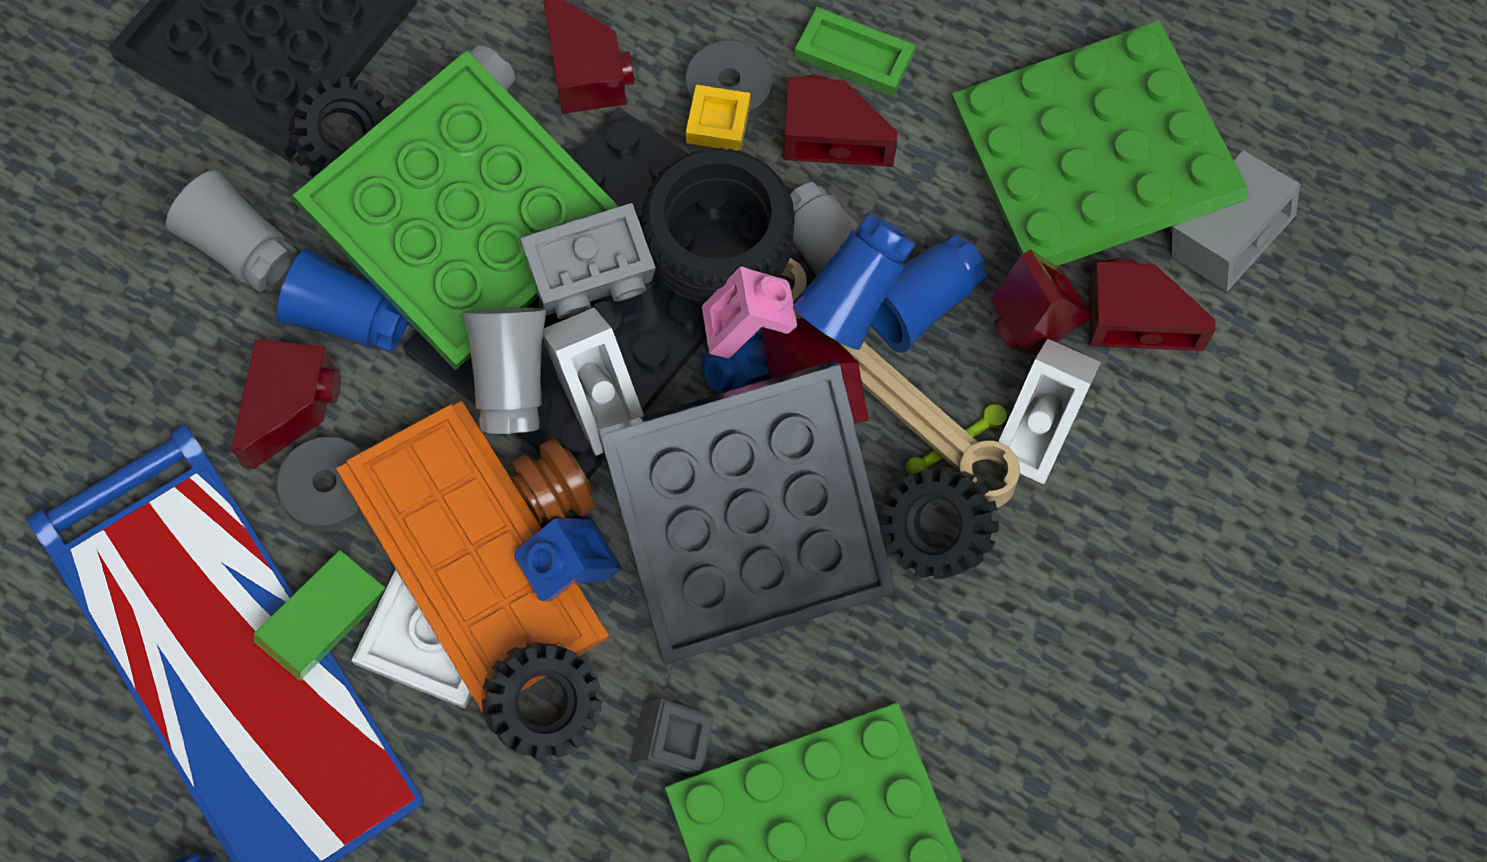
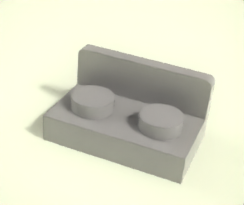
[520,203,656,319]

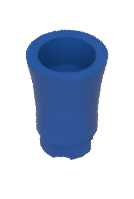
[793,212,916,350]
[871,235,987,353]
[276,248,409,353]

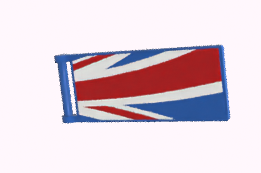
[26,423,424,862]

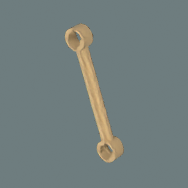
[781,258,1020,507]

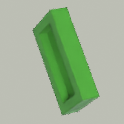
[794,7,916,97]
[254,550,385,681]

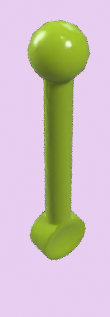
[905,404,1007,476]

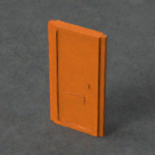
[336,401,609,713]

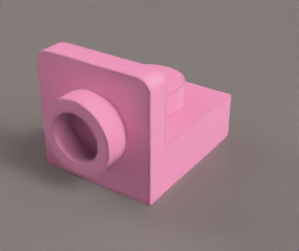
[702,266,797,359]

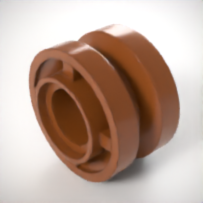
[510,437,595,525]

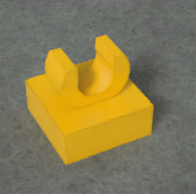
[686,85,751,152]

